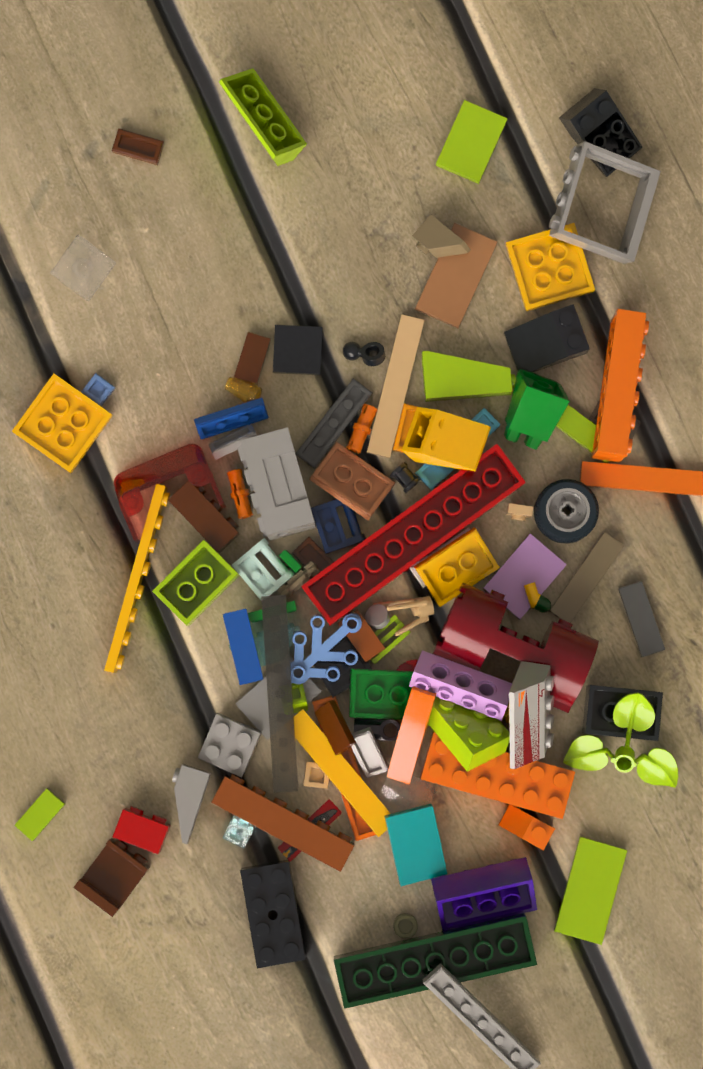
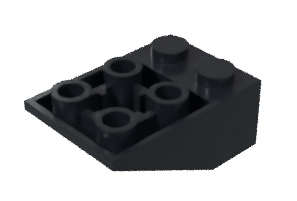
[559,88,643,177]

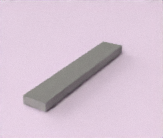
[423,963,541,1069]

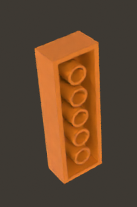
[591,309,649,463]
[420,732,575,819]

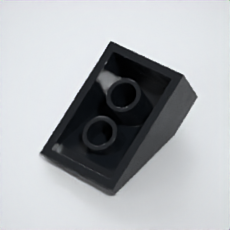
[504,304,590,373]

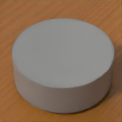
[365,604,390,629]

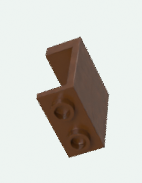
[73,838,150,917]

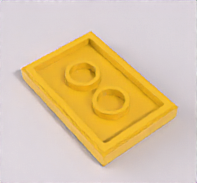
[414,527,500,607]

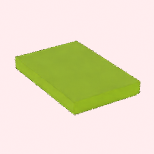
[436,100,508,184]

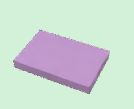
[483,534,567,620]

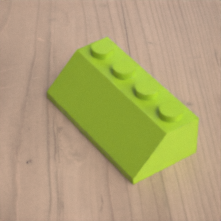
[219,68,307,166]

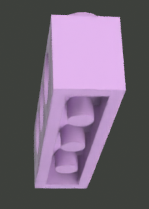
[409,650,512,721]

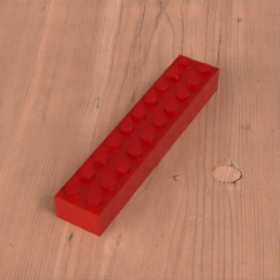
[301,444,526,626]

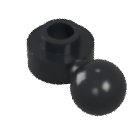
[342,342,386,366]

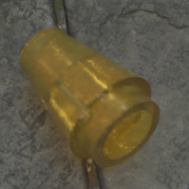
[225,377,262,403]

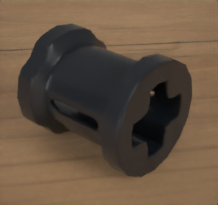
[390,462,421,494]

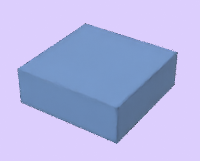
[81,373,115,407]

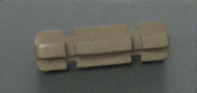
[278,561,320,600]

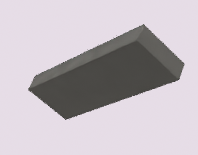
[618,581,665,657]

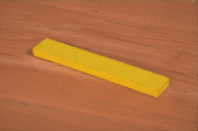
[284,709,391,837]

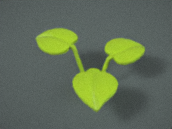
[563,693,678,788]

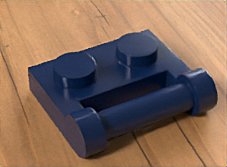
[311,499,366,554]

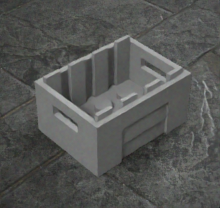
[237,427,316,541]

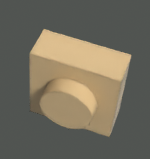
[506,503,533,522]
[303,762,329,789]

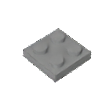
[198,713,262,778]

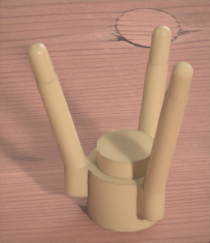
[373,596,434,636]

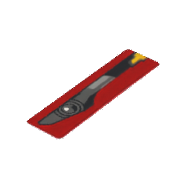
[278,799,342,862]

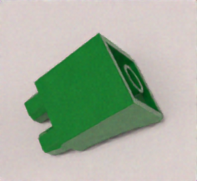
[504,369,570,450]

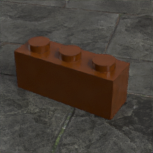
[168,480,240,554]

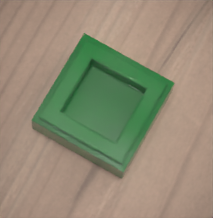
[279,550,302,573]

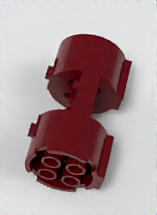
[432,583,599,713]

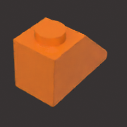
[498,804,555,851]

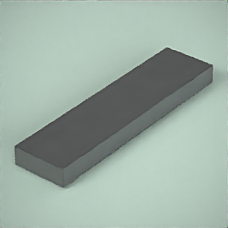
[295,378,372,469]

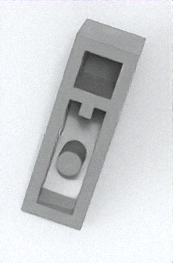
[172,764,211,844]

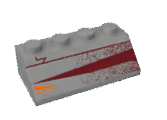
[509,661,554,769]

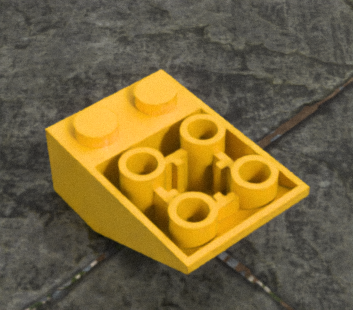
[402,407,491,471]

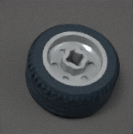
[534,479,599,544]

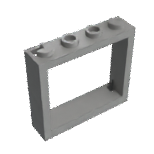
[549,141,661,264]

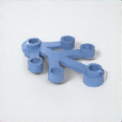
[286,612,362,684]

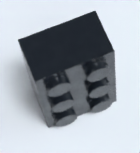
[582,685,663,741]

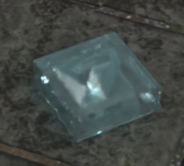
[223,815,255,849]

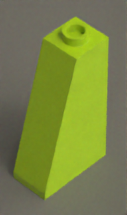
[421,351,516,402]

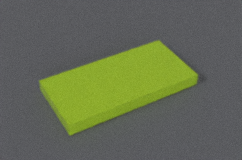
[554,836,627,945]

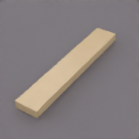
[367,314,425,458]

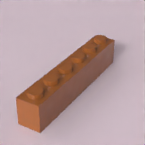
[211,774,354,872]

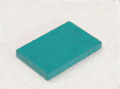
[384,804,448,886]

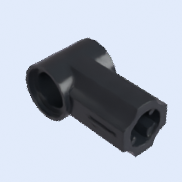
[354,718,401,741]

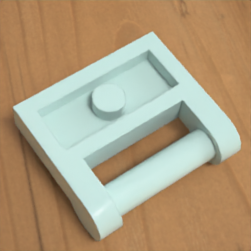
[232,538,295,602]

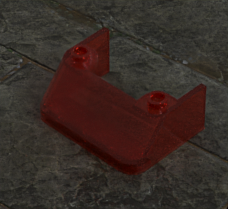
[114,444,227,544]

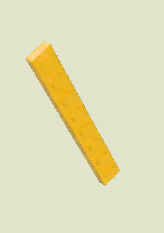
[104,484,170,673]

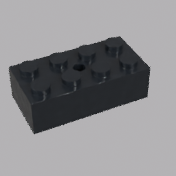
[240,859,306,969]

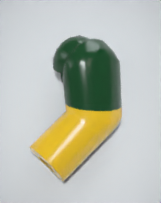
[524,582,551,613]

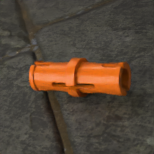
[346,404,378,454]
[227,469,253,519]

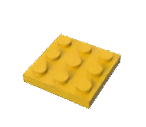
[505,223,595,312]
[12,373,113,473]

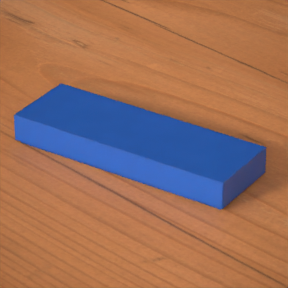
[194,397,269,440]
[222,608,264,685]

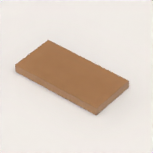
[415,223,498,329]

